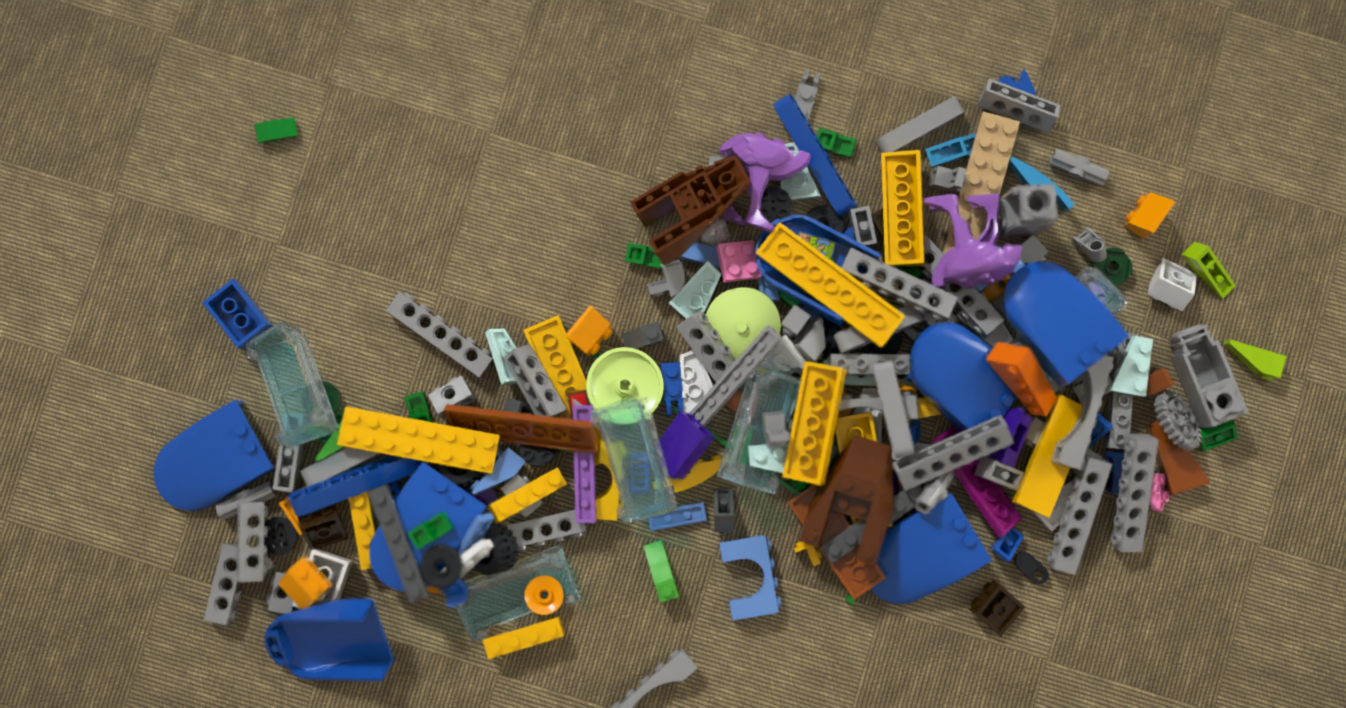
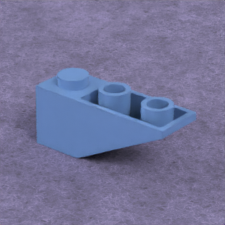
[470,447,526,497]

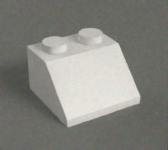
[1148,257,1197,311]

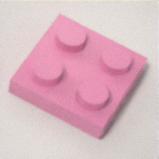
[716,240,761,283]

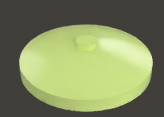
[706,287,781,360]
[586,347,664,425]

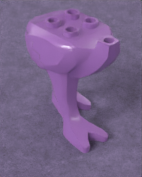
[718,132,811,233]
[924,194,1022,289]

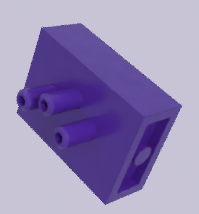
[985,406,1033,468]
[650,411,715,480]

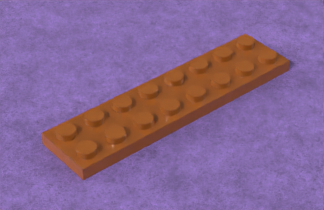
[444,404,599,454]

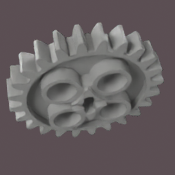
[1154,391,1202,451]

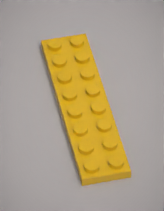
[756,222,905,348]
[523,315,612,466]
[337,406,500,474]

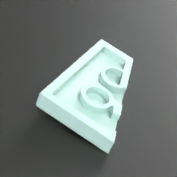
[781,142,821,201]
[669,261,722,319]
[485,329,517,385]
[1107,336,1153,397]
[748,442,789,473]

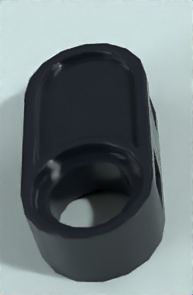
[1014,552,1049,584]

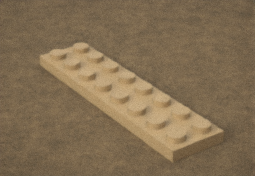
[942,112,1020,254]

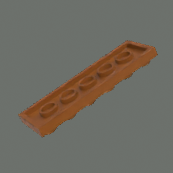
[787,484,886,600]

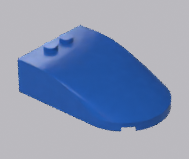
[755,215,883,329]
[1003,262,1129,386]
[910,322,1017,433]
[154,400,277,511]
[369,462,488,592]
[871,492,992,604]
[264,599,394,682]

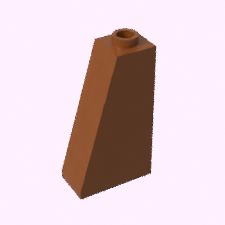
[1145,420,1210,495]

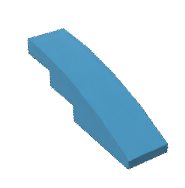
[925,133,976,167]
[1008,157,1075,212]

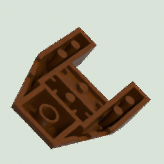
[630,155,752,266]
[799,435,894,566]

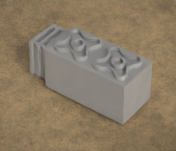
[998,184,1058,238]
[1167,324,1249,428]

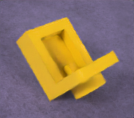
[793,541,822,566]

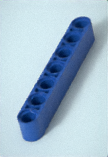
[773,93,857,216]
[288,455,422,516]

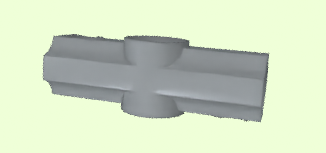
[1049,148,1109,187]
[915,471,955,514]
[216,481,277,521]

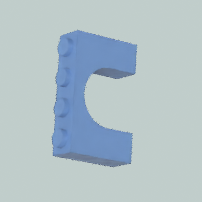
[719,535,781,620]

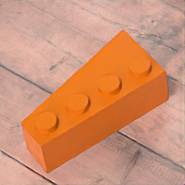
[986,342,1058,416]

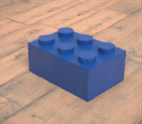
[202,279,274,350]

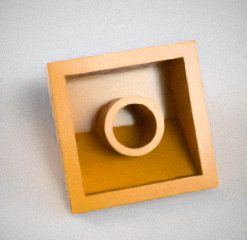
[1124,192,1175,239]
[566,306,613,357]
[278,556,333,609]

